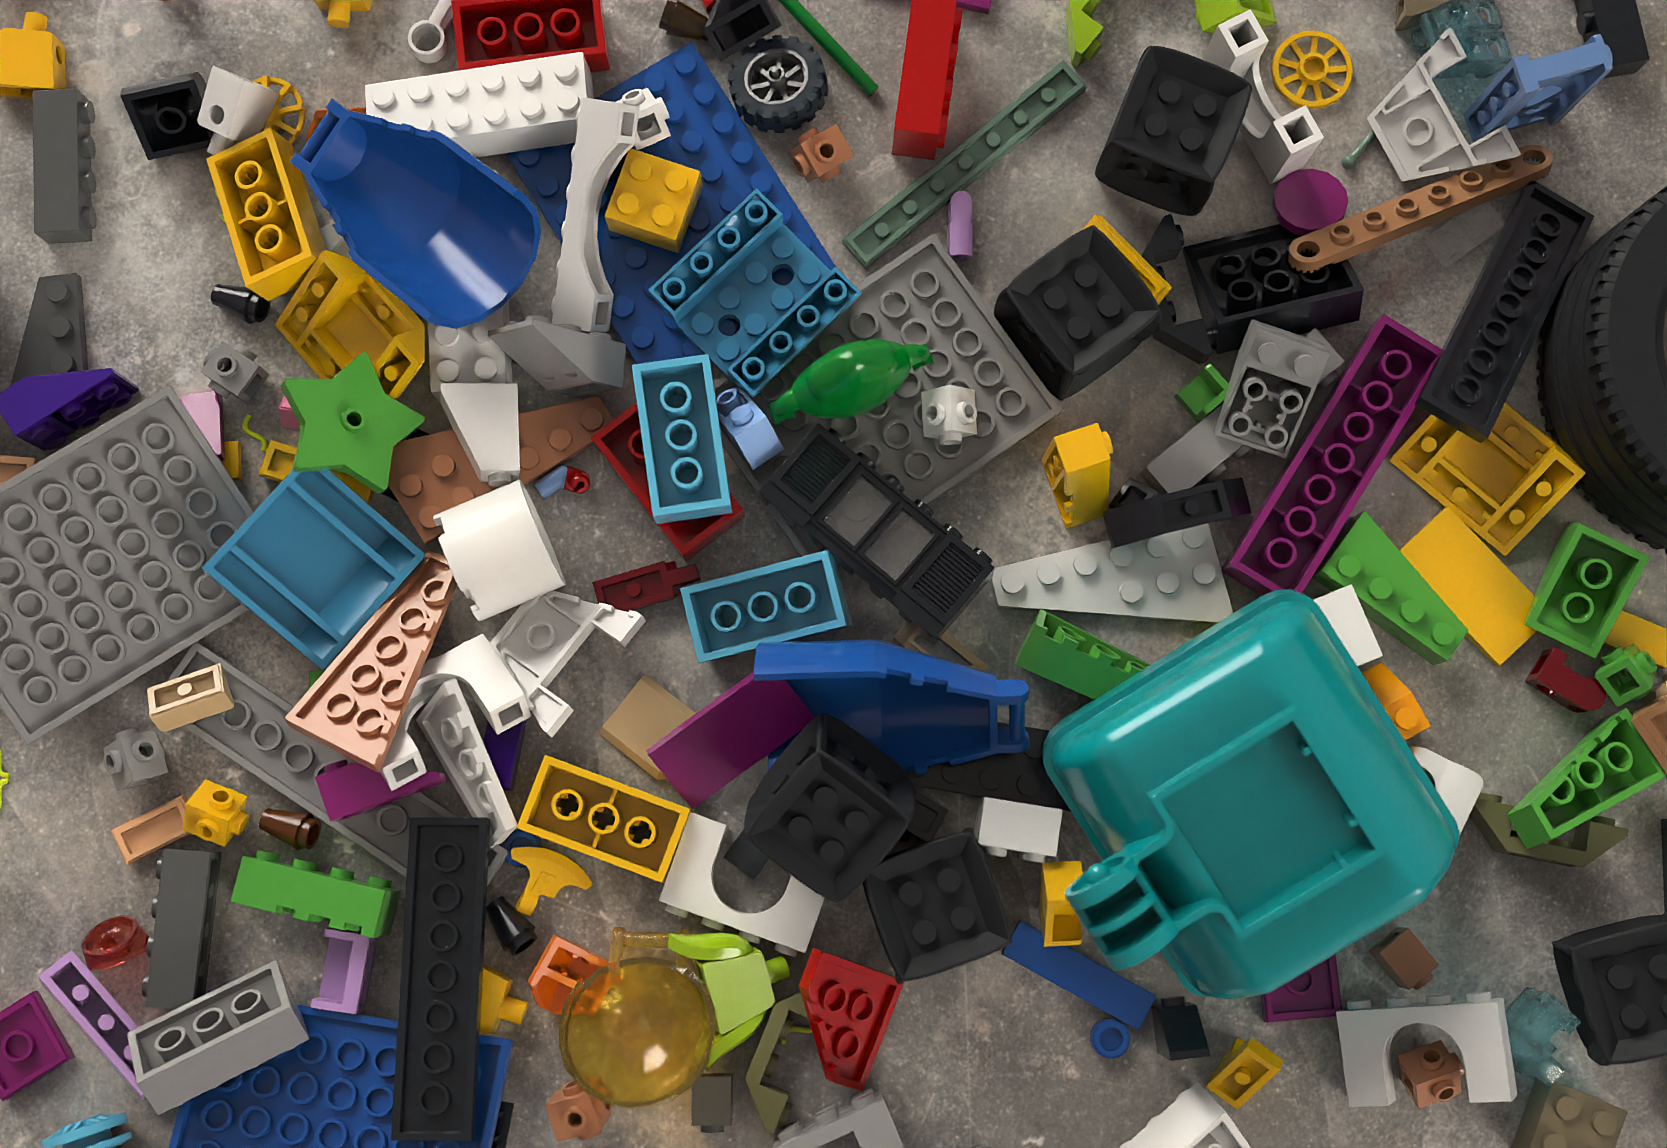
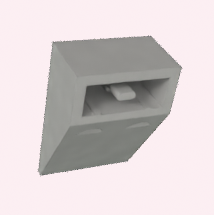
[488,315,626,398]
[1214,319,1330,458]

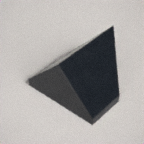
[703,0,782,61]

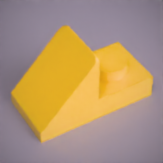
[1205,1037,1284,1110]

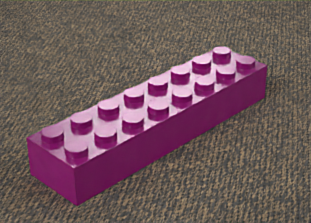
[1221,314,1442,596]

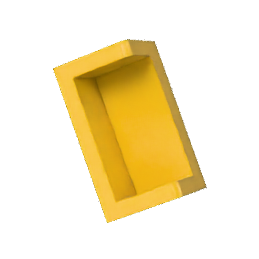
[1038,860,1083,947]

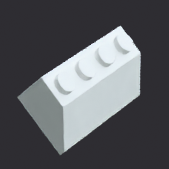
[1120,1082,1251,1148]

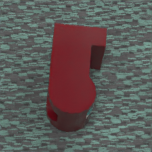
[1524,647,1606,713]

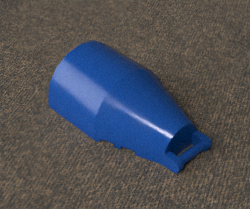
[290,98,541,329]
[753,639,1029,775]

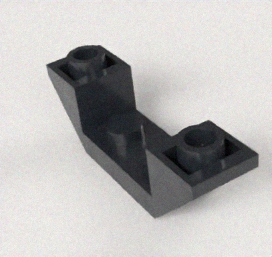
[1141,214,1215,364]
[1102,477,1252,548]

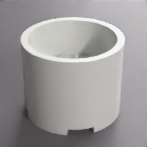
[433,479,566,621]

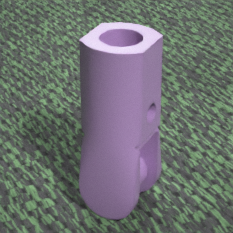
[947,191,973,262]

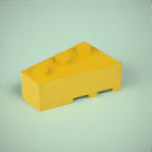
[1041,422,1113,529]

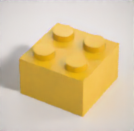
[604,148,703,253]

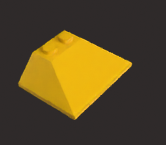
[275,250,425,400]
[1389,401,1586,556]

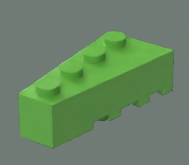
[1312,510,1469,665]
[1015,608,1151,700]
[1507,707,1667,849]
[231,850,401,938]

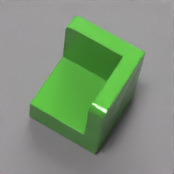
[1174,363,1229,423]

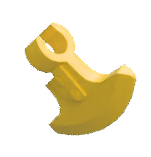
[510,846,592,916]

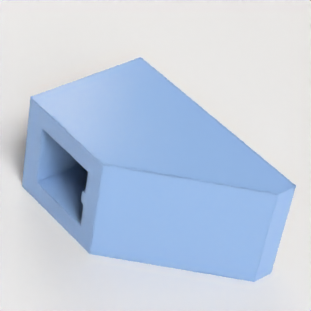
[716,386,785,470]

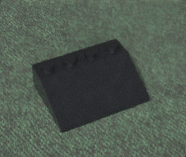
[1183,224,1364,354]

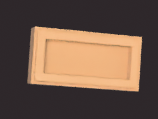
[111,796,192,865]

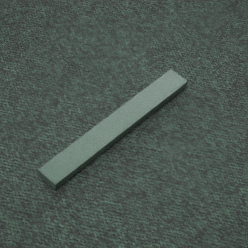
[842,60,1087,270]

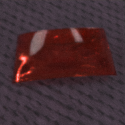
[81,915,149,971]

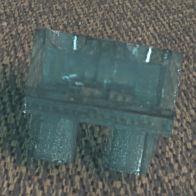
[1412,0,1512,81]
[1505,987,1581,1086]

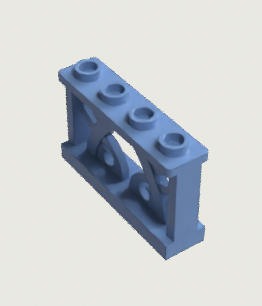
[1463,34,1613,143]

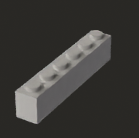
[1140,328,1345,495]

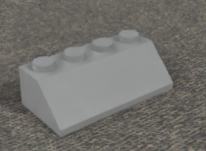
[127,960,309,1115]

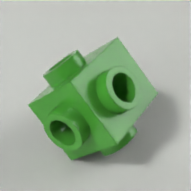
[1595,643,1657,707]

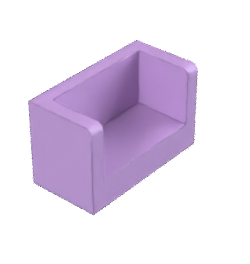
[310,927,378,1014]

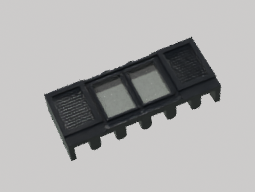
[759,423,995,645]

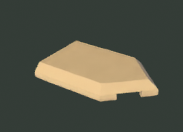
[598,674,696,780]

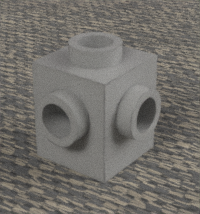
[201,341,270,404]
[103,728,169,792]

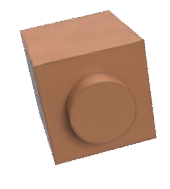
[1369,927,1439,990]

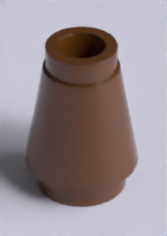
[259,808,321,850]

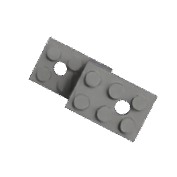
[773,1088,991,1148]

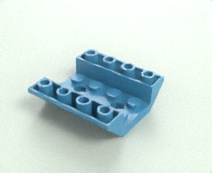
[648,188,862,398]

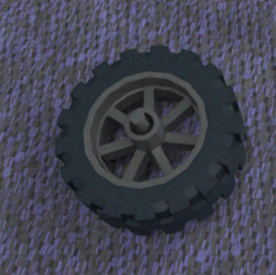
[728,35,828,133]

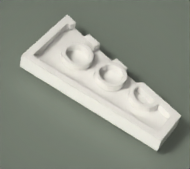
[416,678,517,848]

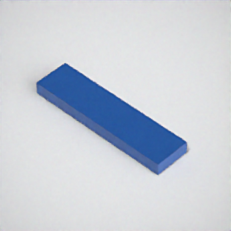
[1001,920,1156,1030]

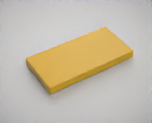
[1399,506,1537,667]

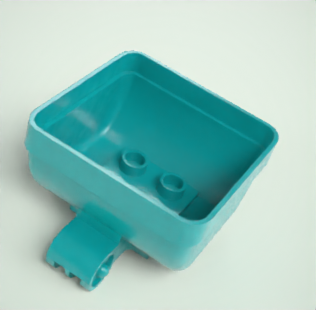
[1042,589,1460,999]

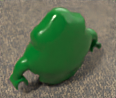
[768,339,935,425]

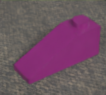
[315,760,448,822]

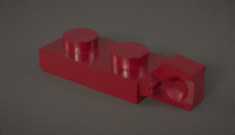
[592,561,701,612]

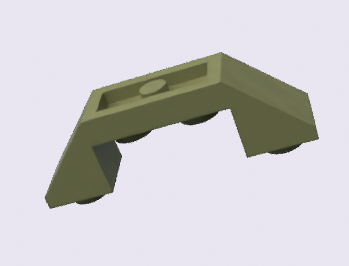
[1469,793,1629,867]
[745,991,808,1134]

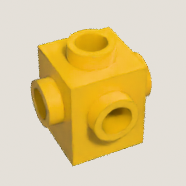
[183,779,249,847]

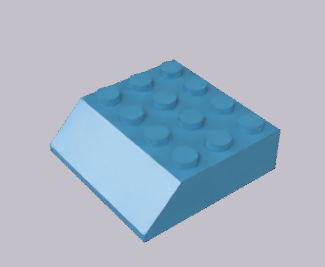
[201,470,426,670]

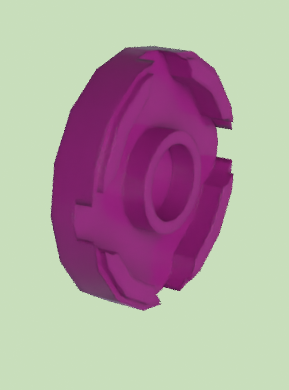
[1272,169,1348,236]

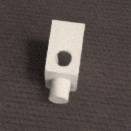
[197,66,280,155]

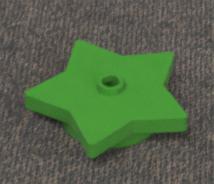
[281,352,425,494]

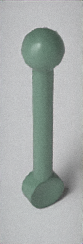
[1342,130,1376,169]

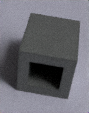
[691,1073,733,1133]

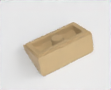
[147,663,234,732]

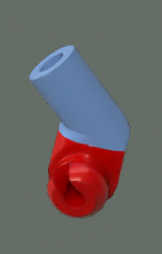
[534,465,590,499]

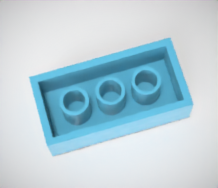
[632,354,733,524]
[680,550,853,663]

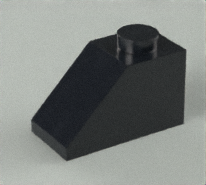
[1151,996,1210,1061]

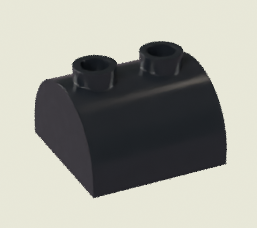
[120,72,214,160]

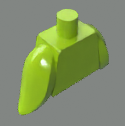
[668,933,790,1070]

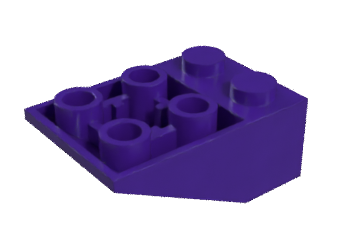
[0,368,139,451]

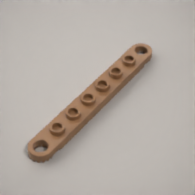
[1288,145,1553,273]

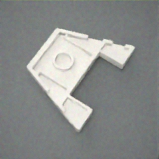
[1367,27,1522,182]
[490,591,646,738]

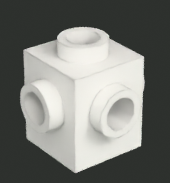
[616,88,671,150]
[921,385,977,445]

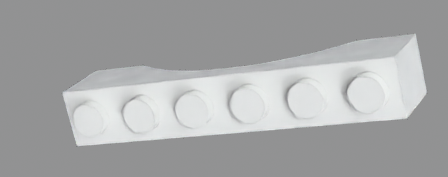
[551,97,640,332]

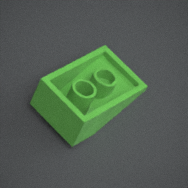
[1524,521,1650,659]

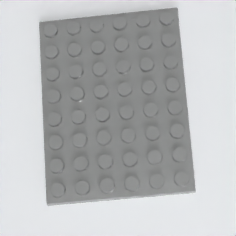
[713,233,1062,567]
[0,385,254,745]

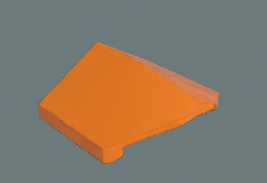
[528,934,619,1014]

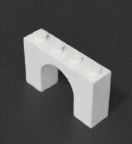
[1202,9,1324,184]
[380,634,531,791]
[659,812,824,957]
[1336,992,1517,1107]

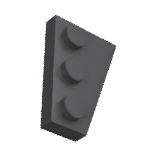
[10,273,88,386]

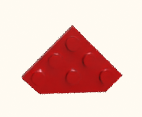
[799,948,904,1092]

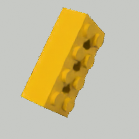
[206,127,326,302]
[517,755,693,883]

